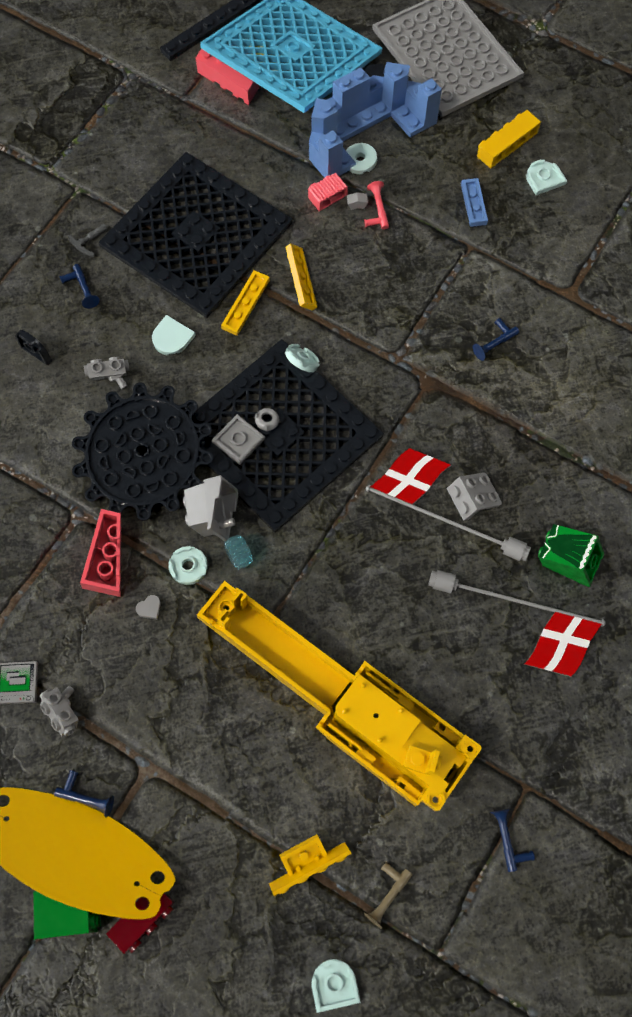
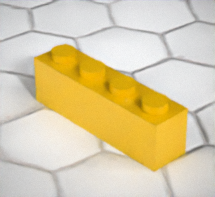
[477,110,541,169]

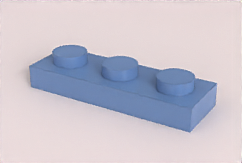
[461,178,488,227]

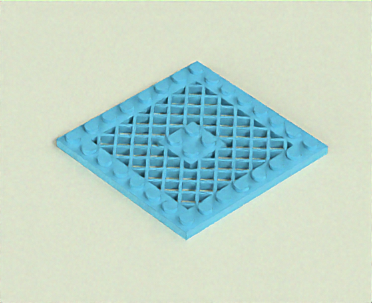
[200,0,383,113]

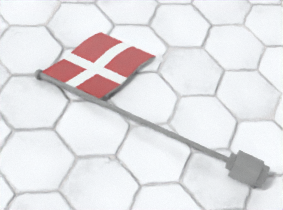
[366,448,531,561]
[428,570,606,677]

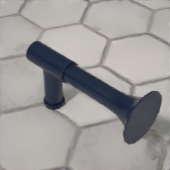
[59,264,100,309]
[473,318,519,361]
[54,770,114,818]
[489,809,535,872]

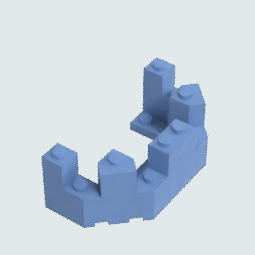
[309,62,442,178]

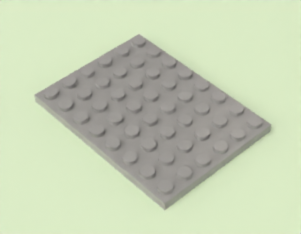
[372,0,524,117]

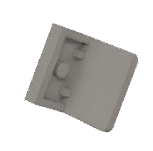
[446,473,502,521]

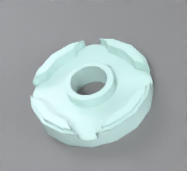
[346,143,377,174]
[285,344,320,372]
[168,546,208,585]

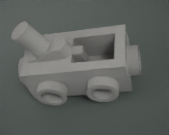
[84,357,130,390]
[40,686,79,736]

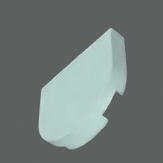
[526,160,567,195]
[152,315,196,355]
[312,959,361,1013]

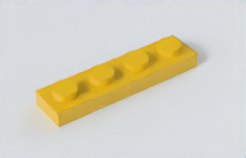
[286,243,317,311]
[221,270,270,336]

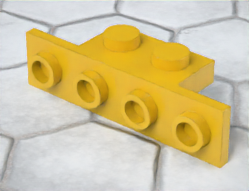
[269,834,351,896]

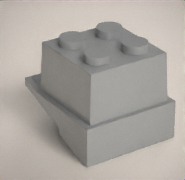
[183,475,239,542]

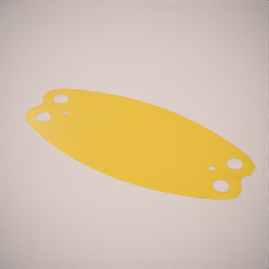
[0,787,175,919]

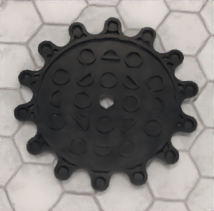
[72,382,213,521]

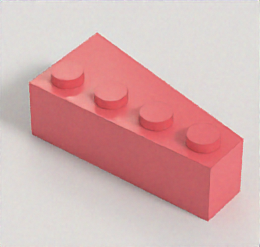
[196,49,260,105]
[80,509,121,597]

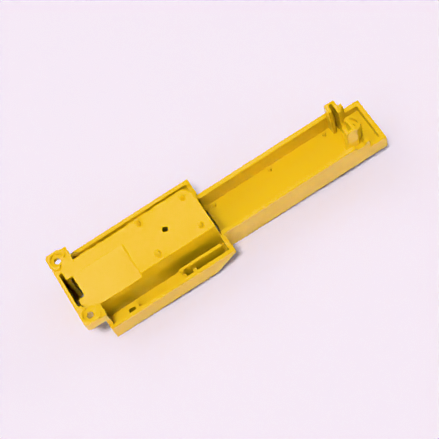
[197,581,482,811]

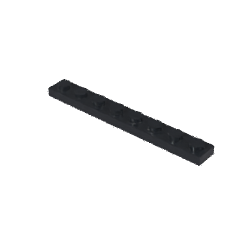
[160,0,263,62]

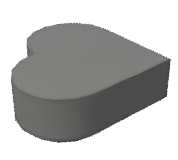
[136,595,161,620]

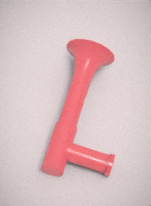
[364,181,389,229]

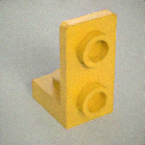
[403,745,442,775]

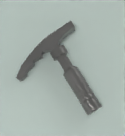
[68,224,108,257]

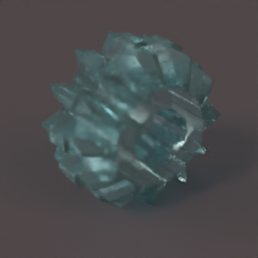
[224,535,253,569]

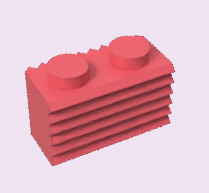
[308,173,348,211]

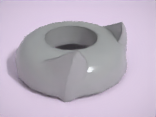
[255,408,279,431]

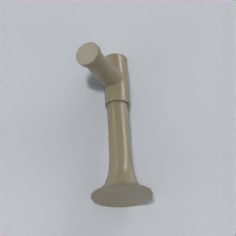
[364,861,412,929]

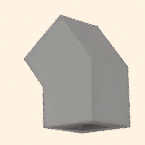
[347,193,368,210]

